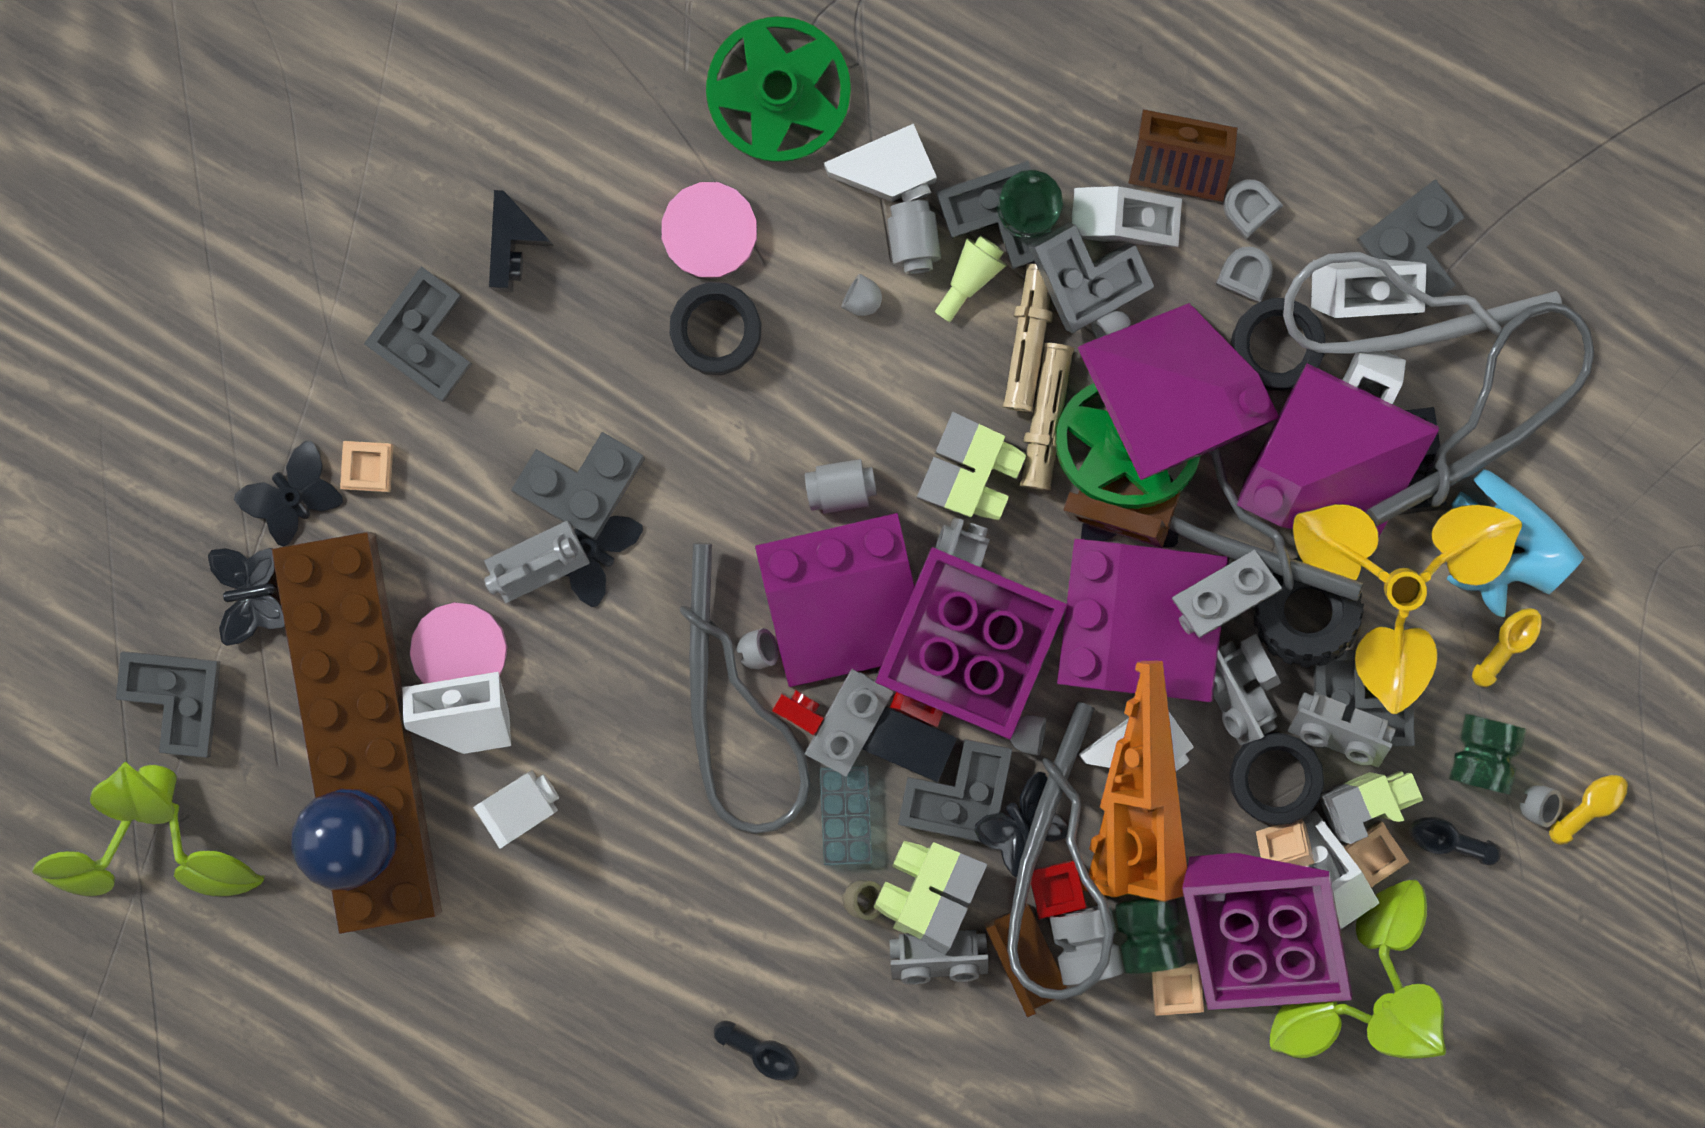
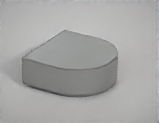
[1224,180,1283,239]
[1215,247,1273,303]
[1240,634,1281,691]

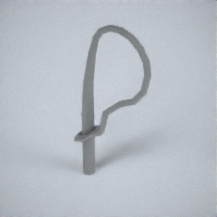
[1283,252,1562,354]

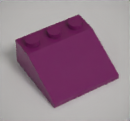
[755,513,914,687]
[1057,538,1229,702]
[875,547,1067,739]

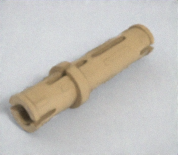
[1002,264,1054,413]
[1020,343,1075,491]

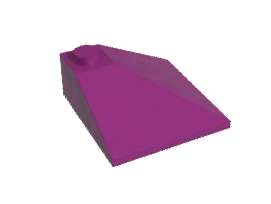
[1078,303,1279,480]
[1237,363,1439,538]
[1183,853,1353,1010]

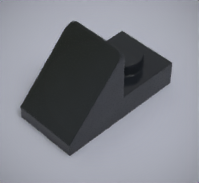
[489,190,554,292]

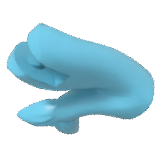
[1447,469,1585,617]

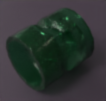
[997,170,1063,240]
[1449,713,1527,795]
[1115,898,1186,974]

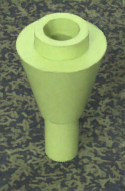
[935,236,1007,322]

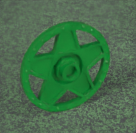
[706,16,851,162]
[1056,383,1201,509]

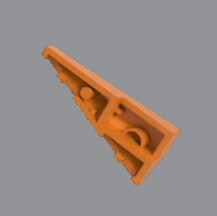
[1080,661,1187,902]

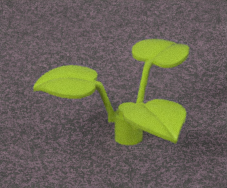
[32,762,265,896]
[1269,880,1446,1059]

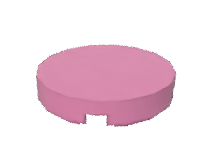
[662,182,757,278]
[410,603,508,684]

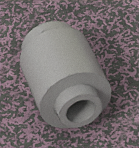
[887,200,941,274]
[805,459,877,514]

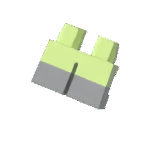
[917,412,1026,520]
[1319,771,1423,844]
[874,841,987,955]

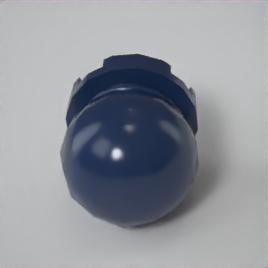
[291,789,397,890]

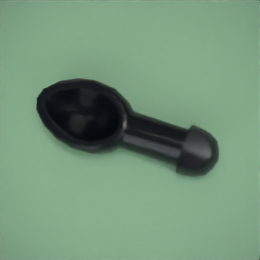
[1410,817,1501,866]
[714,1020,800,1081]

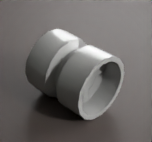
[1050,905,1124,985]

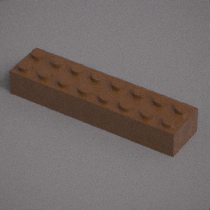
[271,532,442,934]

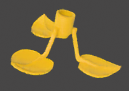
[1293,504,1522,714]

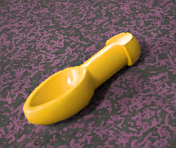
[1472,608,1542,688]
[1549,775,1628,845]

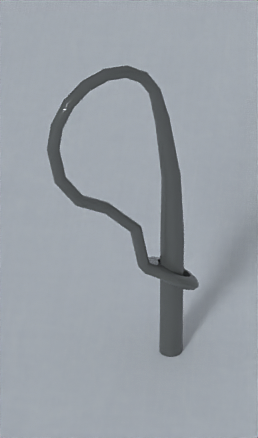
[1367,302,1595,526]
[1169,448,1363,601]
[680,543,810,834]
[1007,702,1114,1000]

